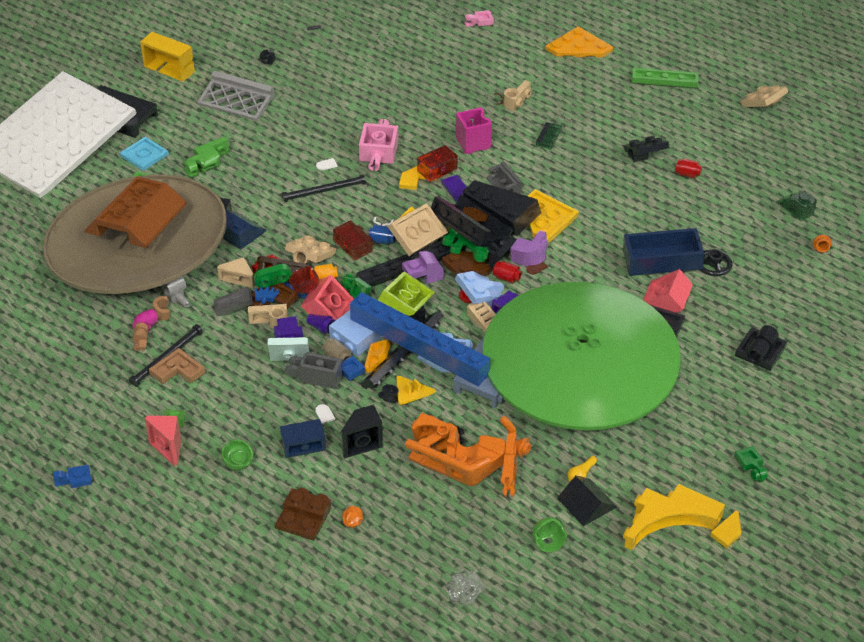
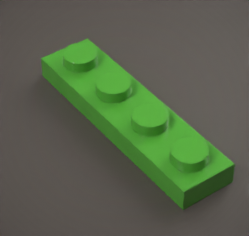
[632,68,698,88]

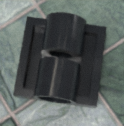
[735,325,787,371]

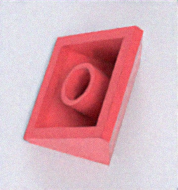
[145,416,181,466]

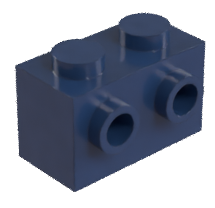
[280,419,326,458]

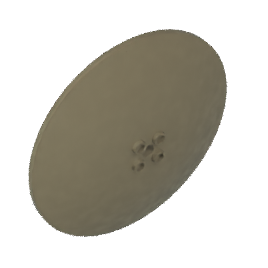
[43,175,227,294]

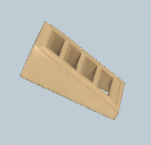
[467,302,496,332]

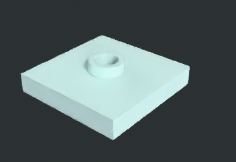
[268,337,309,361]

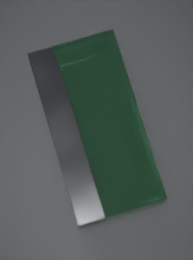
[535,122,562,150]

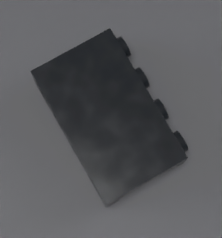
[97,85,158,138]
[431,195,513,247]

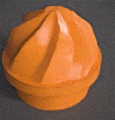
[813,235,832,253]
[342,506,363,528]

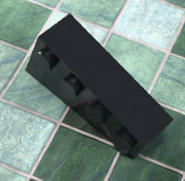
[462,180,541,236]

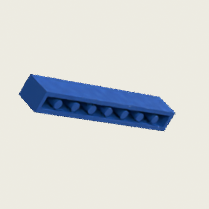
[350,292,490,387]

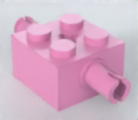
[359,119,398,171]

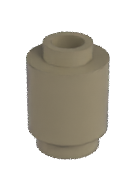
[322,338,351,362]

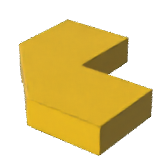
[399,164,439,190]

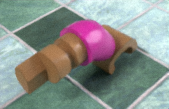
[132,296,170,351]

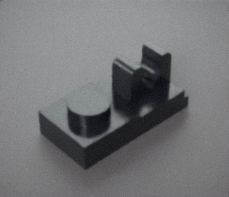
[487,236,517,268]

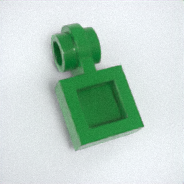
[340,274,372,299]
[734,446,768,483]

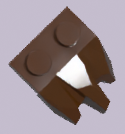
[442,251,494,277]

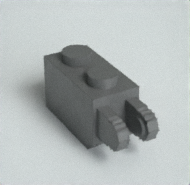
[284,352,343,389]

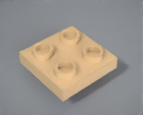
[741,85,788,107]
[285,235,336,264]

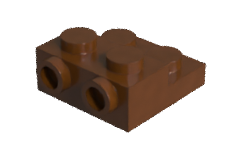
[275,487,331,541]

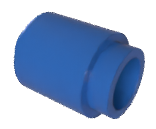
[369,224,396,245]

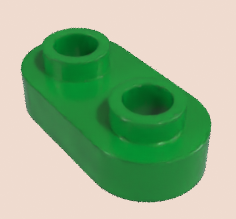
[253,264,292,288]

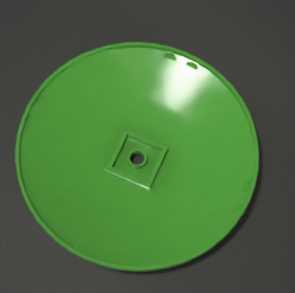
[483,282,681,430]

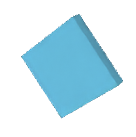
[120,137,169,171]

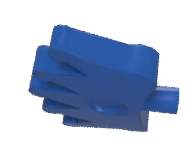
[254,286,279,304]

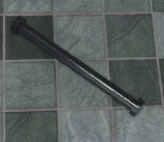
[282,174,366,203]
[129,324,203,387]

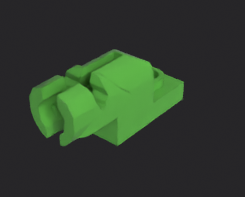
[183,136,229,179]

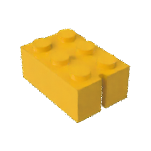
[140,32,195,82]

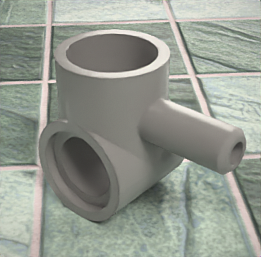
[161,276,190,308]

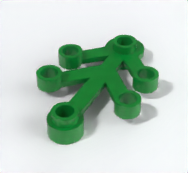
[442,227,489,262]

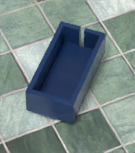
[623,228,705,276]

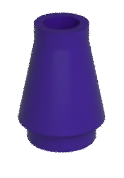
[307,314,335,334]

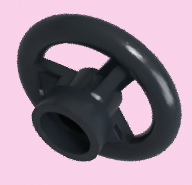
[700,249,733,276]

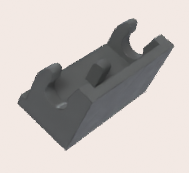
[487,161,522,194]

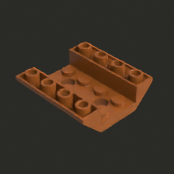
[85,176,187,248]

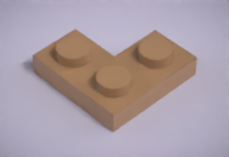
[149,348,206,384]

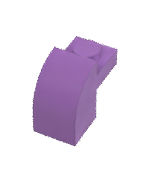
[510,230,548,266]
[402,251,444,284]

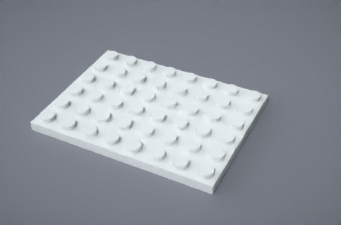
[0,71,136,198]

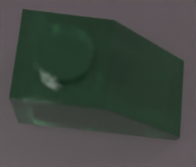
[776,191,817,222]

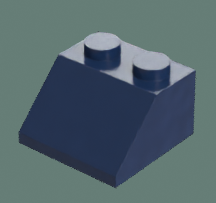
[223,210,267,249]

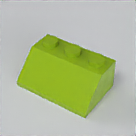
[378,272,435,316]

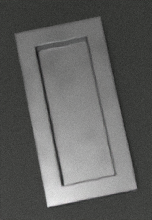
[214,286,253,317]

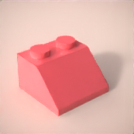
[643,269,693,313]
[301,275,354,321]

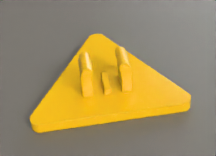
[396,376,436,405]

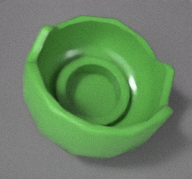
[221,440,253,471]
[532,517,567,553]

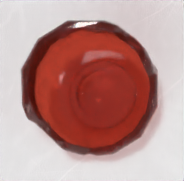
[289,266,319,294]

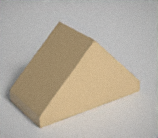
[217,257,255,288]

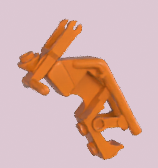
[405,413,532,497]

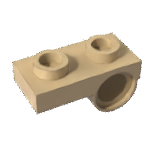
[504,80,532,111]
[248,304,287,329]

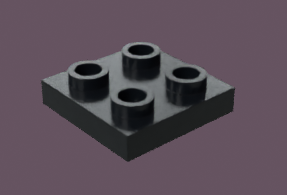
[623,136,670,162]

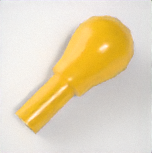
[567,456,597,482]

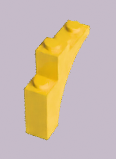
[623,484,725,550]

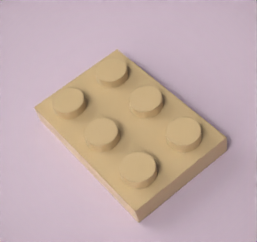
[388,203,448,256]

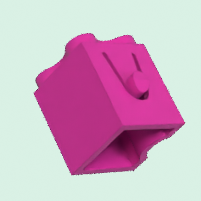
[456,107,492,154]

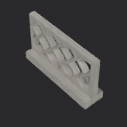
[197,71,275,121]

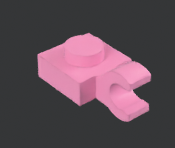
[464,11,494,27]

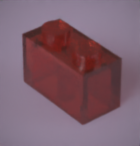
[417,145,458,182]
[333,220,373,261]

